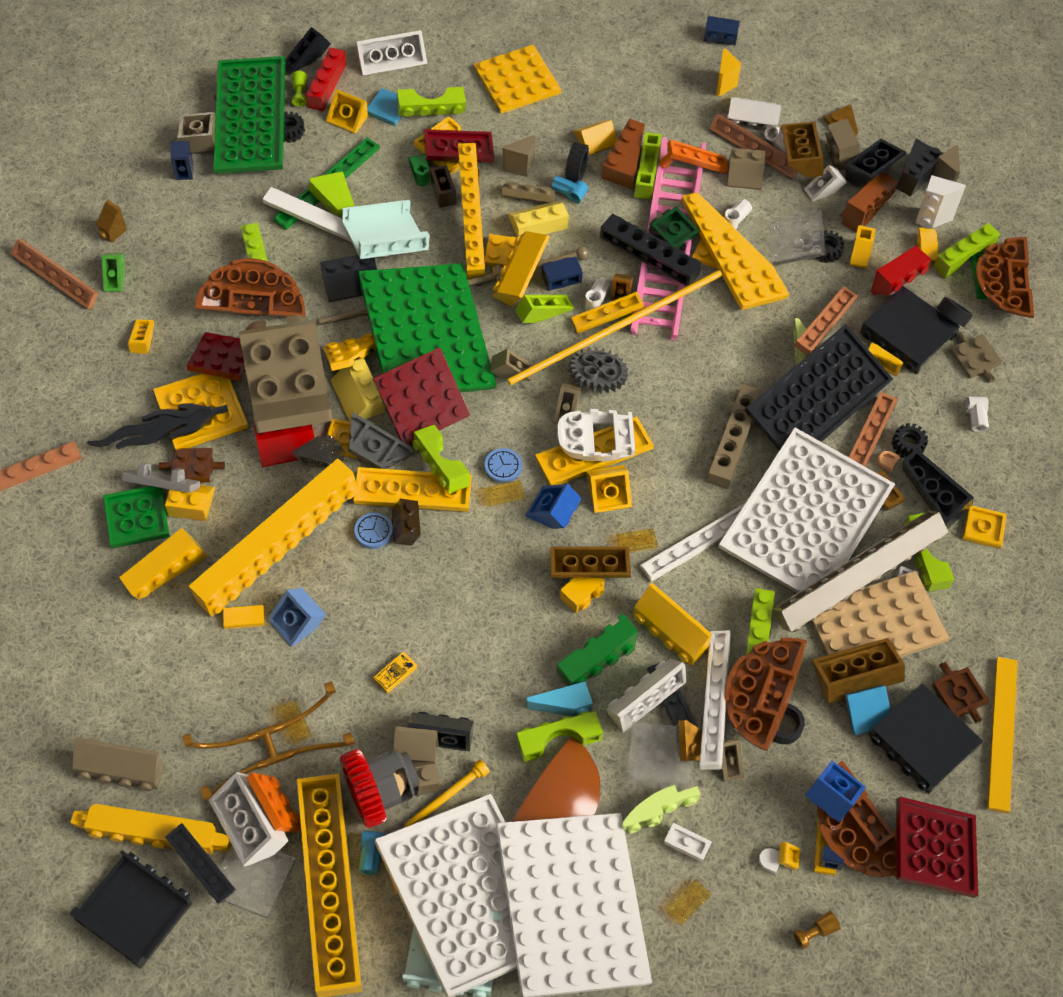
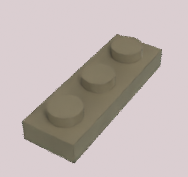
[502,182,556,203]

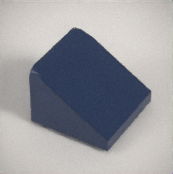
[819,845,844,870]

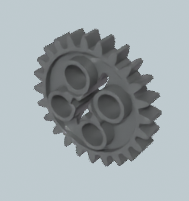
[568,347,628,394]

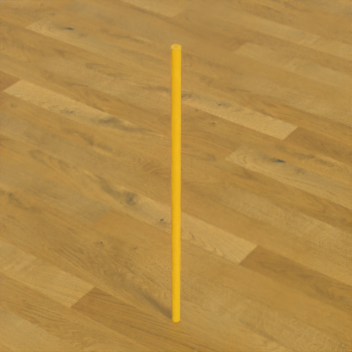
[507,270,722,386]

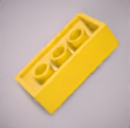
[492,231,550,306]
[633,583,712,666]

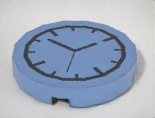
[484,448,522,484]
[354,512,393,549]

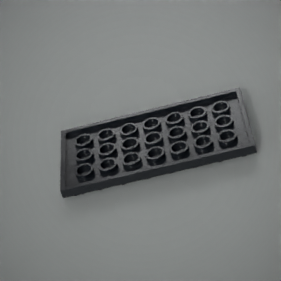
[744,324,893,451]

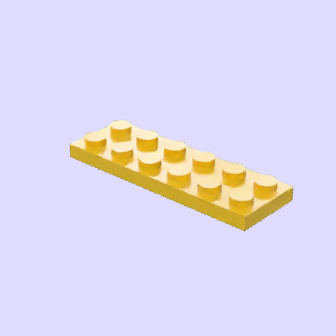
[535,416,654,485]
[353,467,472,512]

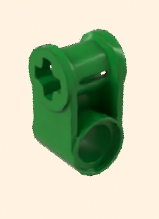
[409,154,430,187]

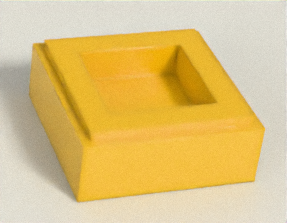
[778,842,800,870]

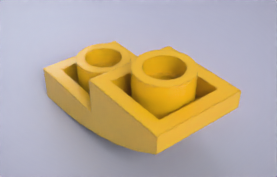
[917,228,938,262]

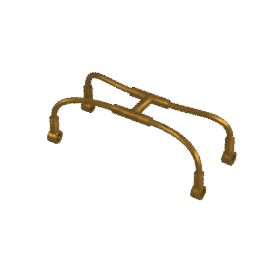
[182,681,355,800]

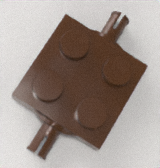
[159,448,225,482]
[932,661,989,724]

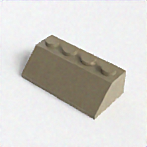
[72,737,165,791]

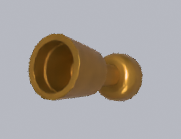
[793,910,841,950]

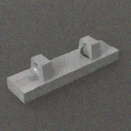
[122,462,200,493]

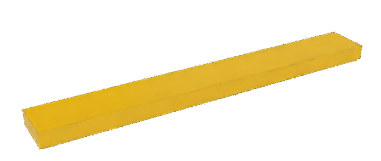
[987,657,1018,814]

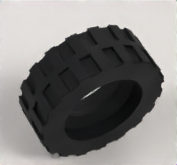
[565,142,589,182]

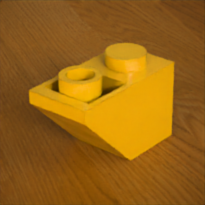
[849,225,876,269]
[560,578,605,613]

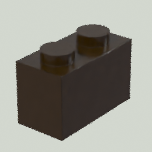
[430,165,456,208]
[392,498,421,545]

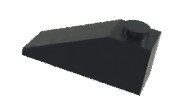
[285,27,331,74]

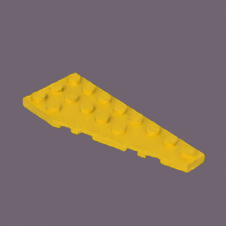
[681,192,789,311]

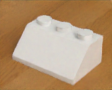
[728,97,781,128]
[915,175,966,228]

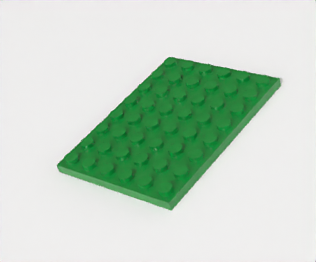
[358,263,496,392]

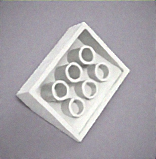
[607,659,686,732]

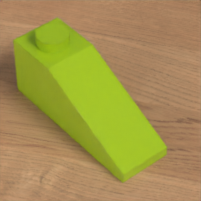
[515,295,574,323]

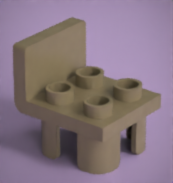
[239,315,333,433]

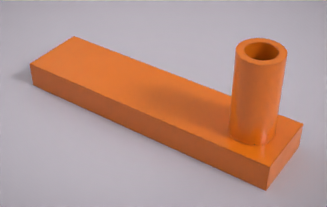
[659,139,729,173]

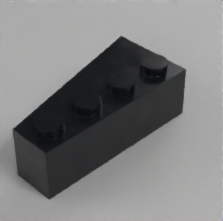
[896,139,944,197]
[902,448,974,529]

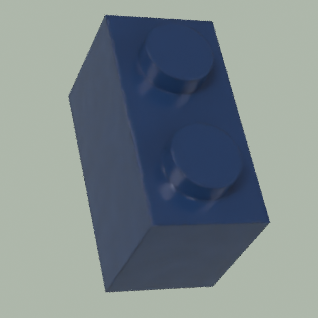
[704,16,740,46]
[170,141,194,180]
[542,256,583,291]

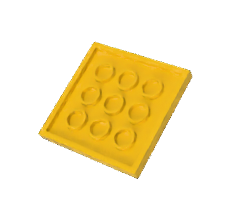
[474,45,561,113]
[153,374,249,450]

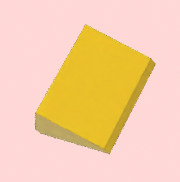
[716,49,741,96]
[326,89,368,133]
[573,120,617,156]

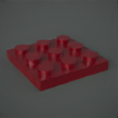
[187,332,246,381]

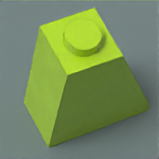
[308,171,355,218]

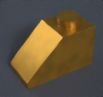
[96,200,127,243]
[611,273,633,300]

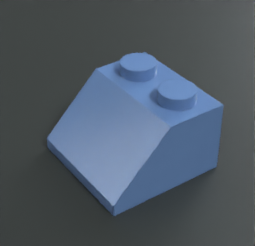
[267,588,326,646]

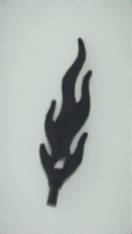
[87,403,229,450]

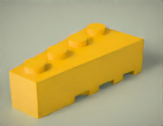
[119,528,208,600]

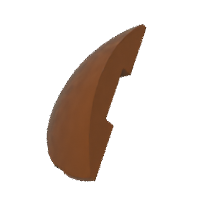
[976,237,1034,318]
[195,258,305,318]
[725,638,807,751]
[512,737,601,822]
[817,760,897,878]

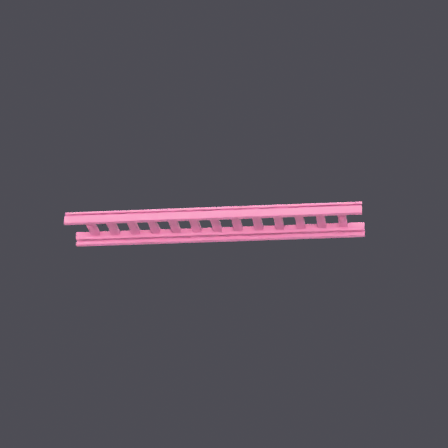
[631,137,706,341]

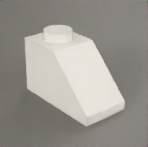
[804,165,847,201]

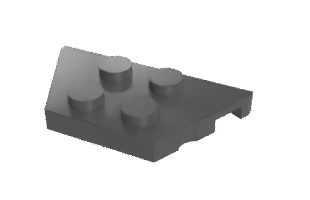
[348,412,415,469]

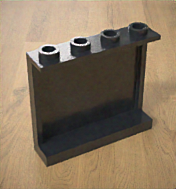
[860,286,960,374]
[868,683,983,794]
[69,850,192,968]

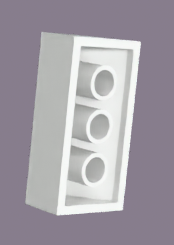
[355,30,427,75]
[209,772,289,866]

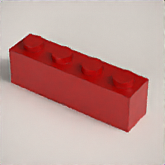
[306,47,346,112]

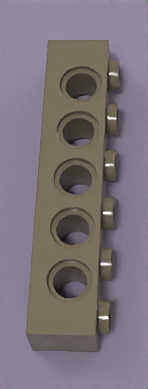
[705,384,764,489]

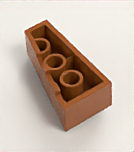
[601,118,645,190]
[841,172,898,232]

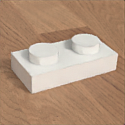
[664,823,712,862]

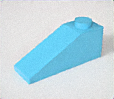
[526,682,593,716]

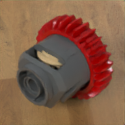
[340,749,419,828]

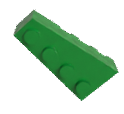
[557,613,638,686]

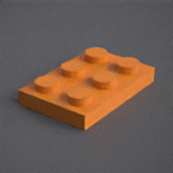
[246,772,301,833]

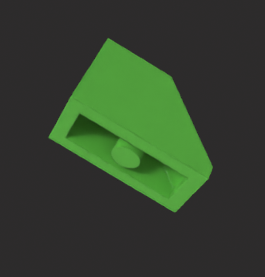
[102,253,125,291]

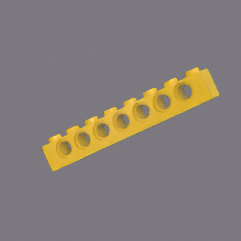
[458,143,485,279]

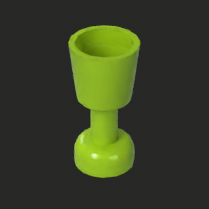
[291,71,307,107]

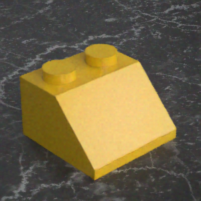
[586,465,632,513]
[165,485,215,521]

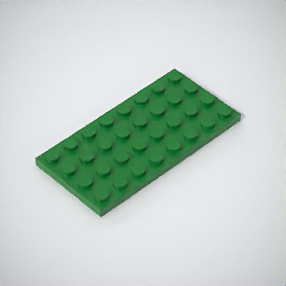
[213,56,285,174]

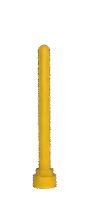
[404,759,490,827]

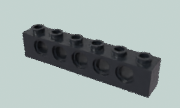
[600,213,702,286]

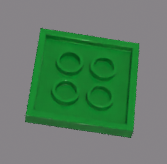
[103,486,170,549]

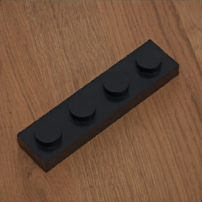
[647,663,699,736]
[165,823,236,905]

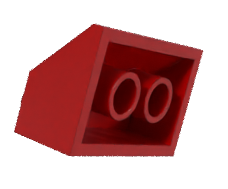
[870,245,931,295]
[253,424,318,468]

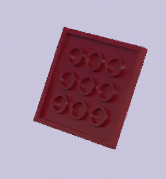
[372,347,471,445]
[896,796,979,898]

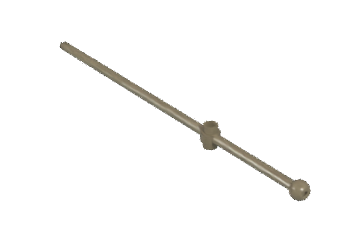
[317,247,588,326]

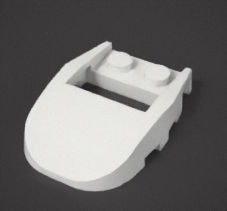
[558,409,635,462]

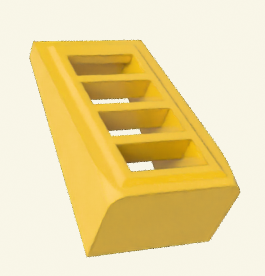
[128,319,154,354]
[869,343,903,376]

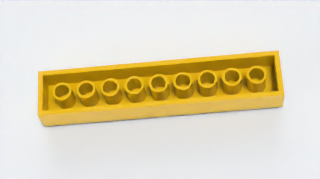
[189,458,358,617]
[297,773,362,997]

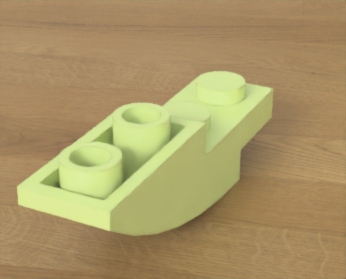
[622,785,700,834]

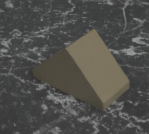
[720,738,744,782]

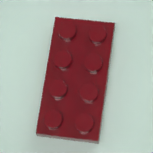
[423,129,495,163]

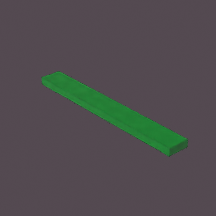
[273,137,380,230]

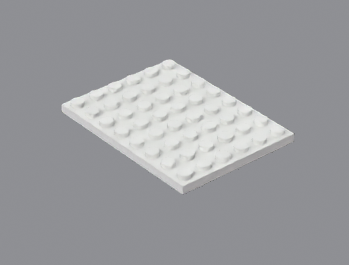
[718,428,895,593]
[375,794,517,997]
[496,813,652,997]

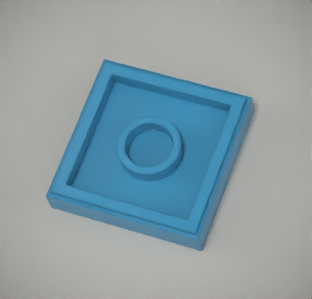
[367,88,402,126]
[845,685,891,735]

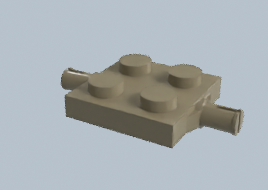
[950,331,1002,383]

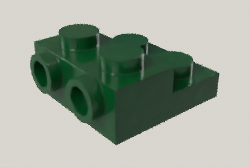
[648,206,700,249]

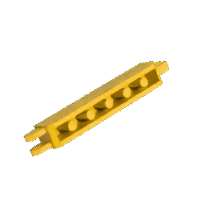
[71,804,232,855]

